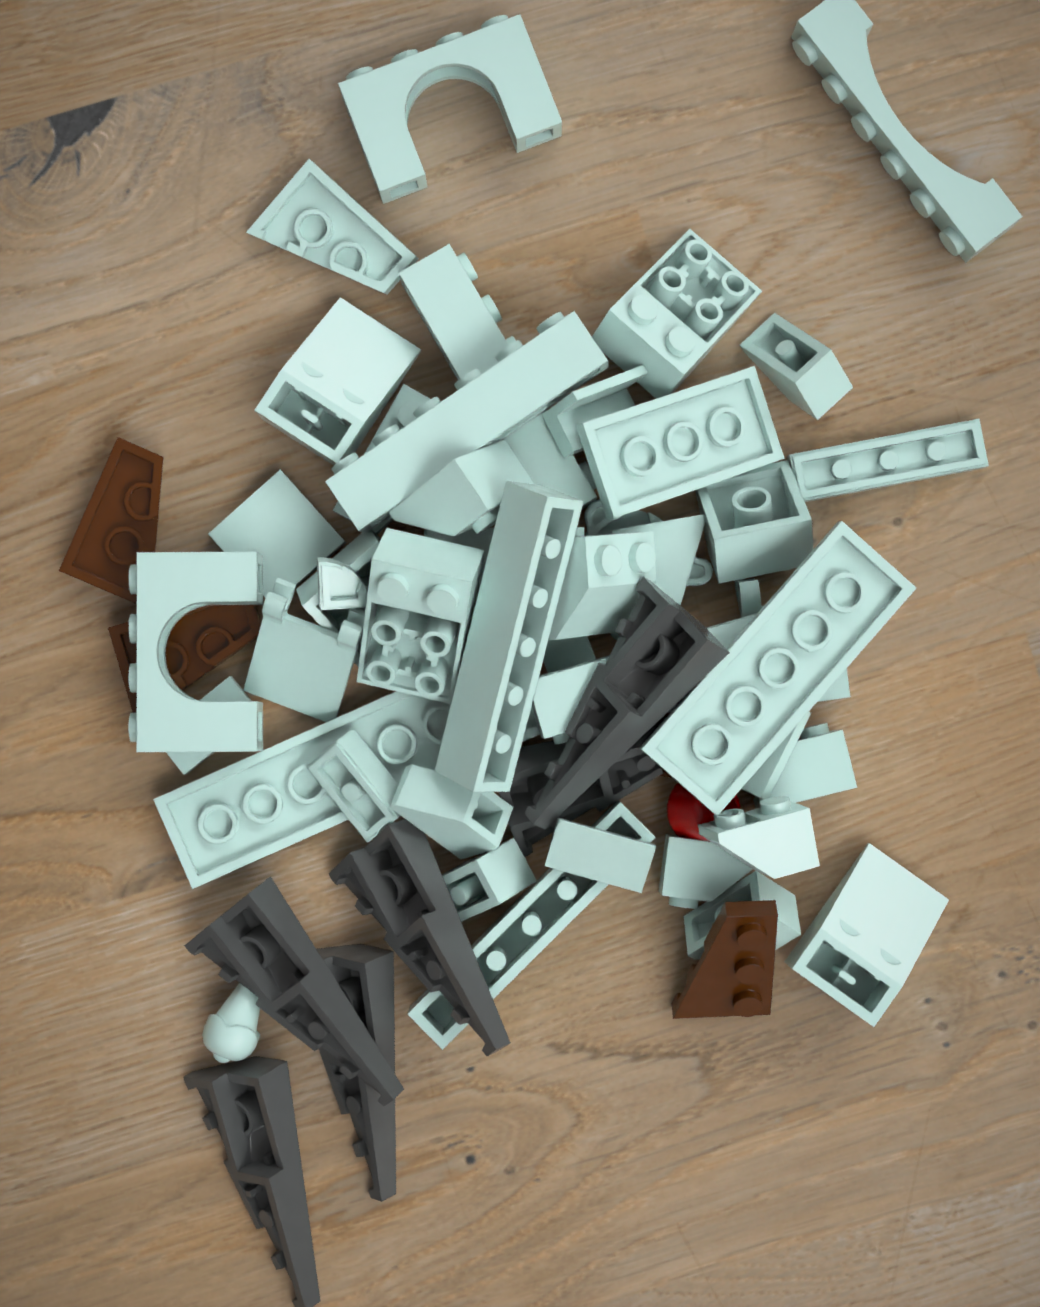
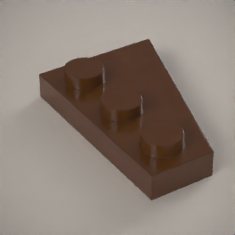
[59,437,164,604]
[108,605,261,713]
[671,900,778,1019]

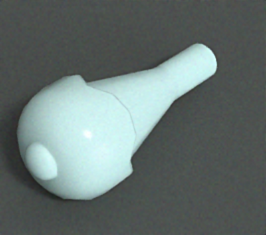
[202,983,260,1063]

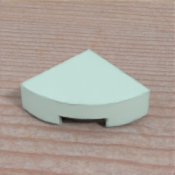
[317,557,368,610]

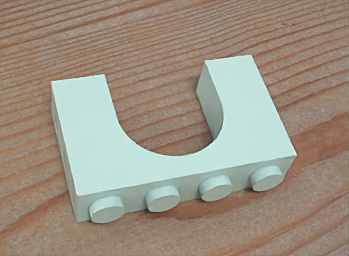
[338,14,562,204]
[128,552,263,752]

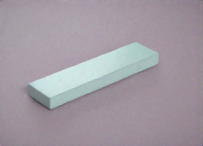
[787,419,989,502]

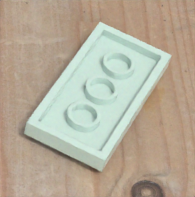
[576,366,785,520]

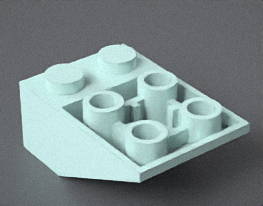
[592,229,762,399]
[255,297,421,466]
[357,528,484,704]
[785,843,949,1027]

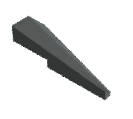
[524,577,730,829]
[498,716,667,857]
[329,819,511,1056]
[184,876,404,1106]
[317,943,396,1202]
[183,1056,321,1307]

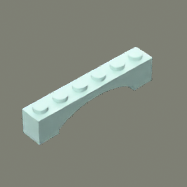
[791,0,1023,263]

